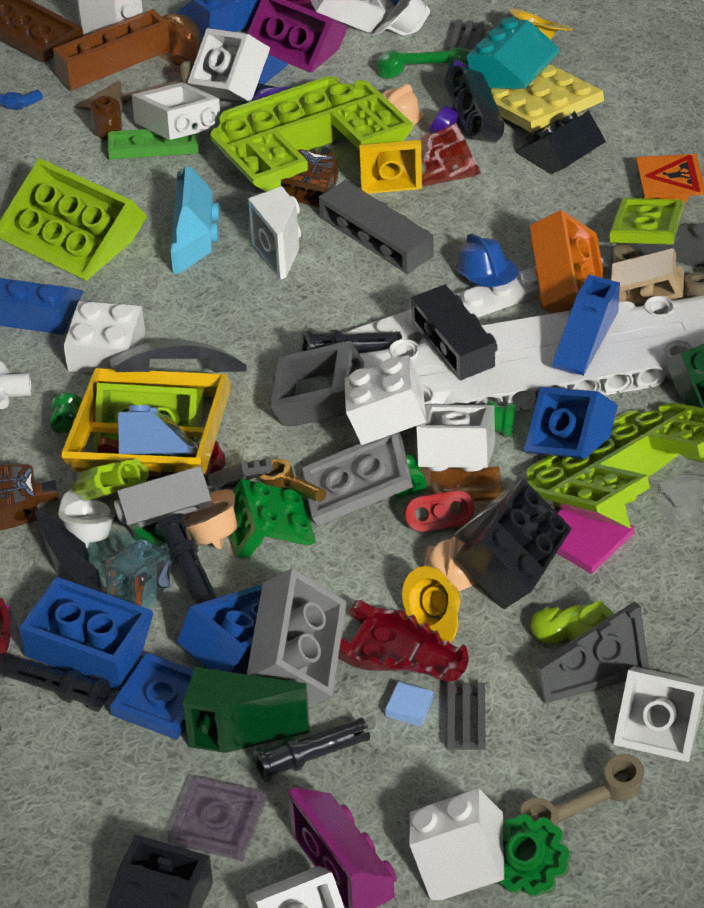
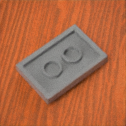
[302,432,413,526]

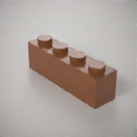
[53,9,170,90]

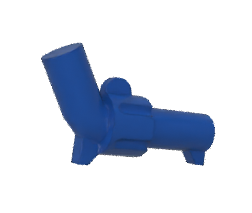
[0,89,43,110]

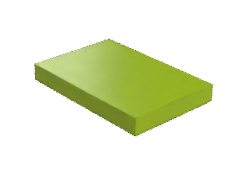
[610,198,684,244]

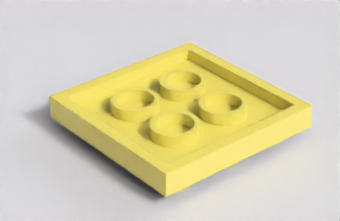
[491,65,604,133]

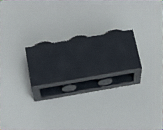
[411,284,498,381]

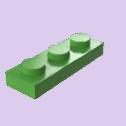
[108,126,199,160]

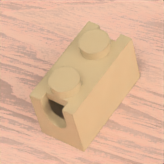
[611,248,684,307]

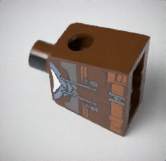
[281,147,338,207]
[0,464,58,531]

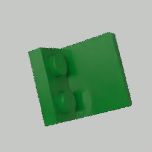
[230,479,316,559]

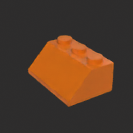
[530,210,605,313]

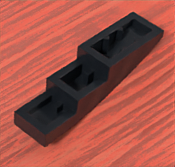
[35,508,107,594]

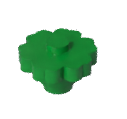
[498,814,571,897]

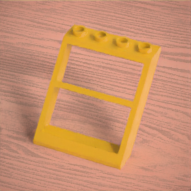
[62,368,231,476]

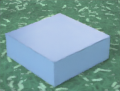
[385,682,434,726]

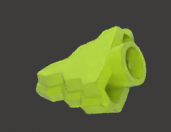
[71,459,149,501]

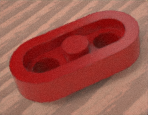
[404,491,475,532]

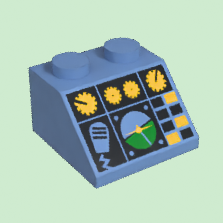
[118,405,199,457]

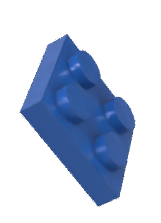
[110,653,193,740]

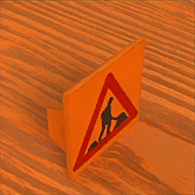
[636,154,704,203]

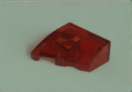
[422,123,481,186]

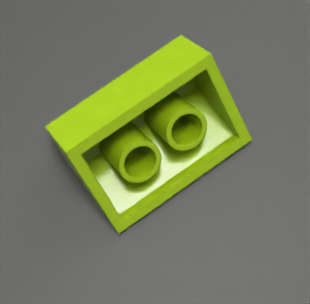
[93,383,204,451]

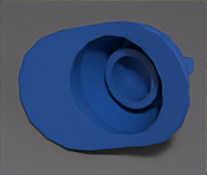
[455,233,518,287]

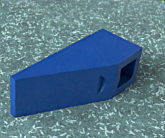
[552,274,620,376]

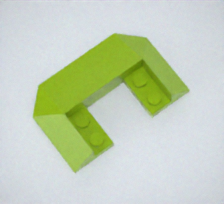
[210,76,413,192]
[527,402,704,529]

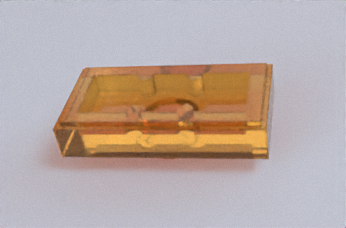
[430,466,503,503]

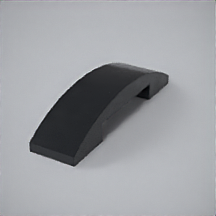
[109,340,247,372]

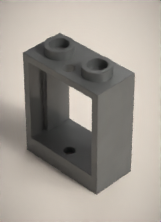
[269,340,364,426]

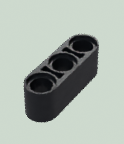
[446,65,505,142]

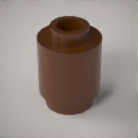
[90,96,123,139]

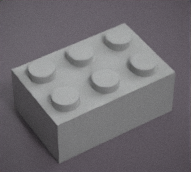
[247,568,347,707]

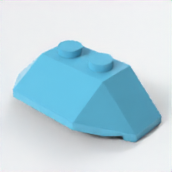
[171,167,220,273]

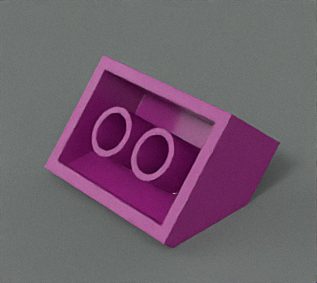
[247,0,348,73]
[288,787,397,908]

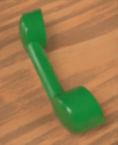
[376,47,471,79]

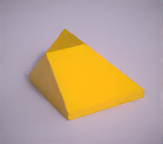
[359,140,422,194]

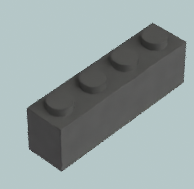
[319,180,434,274]

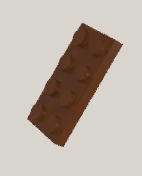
[0,0,83,63]

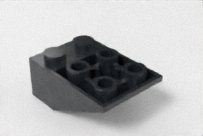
[455,478,572,609]
[106,834,213,908]

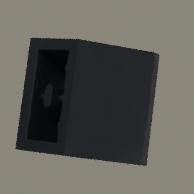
[515,110,606,175]

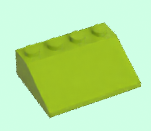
[0,158,148,281]

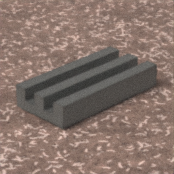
[448,19,485,51]
[208,458,273,488]
[447,683,486,750]

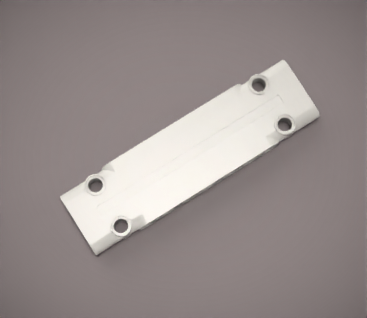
[360,295,704,426]

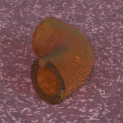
[162,13,202,66]

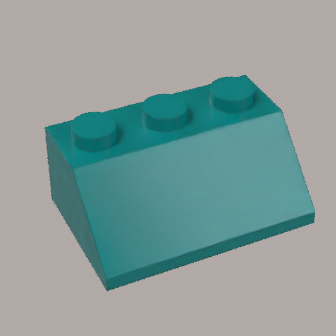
[467,17,560,89]

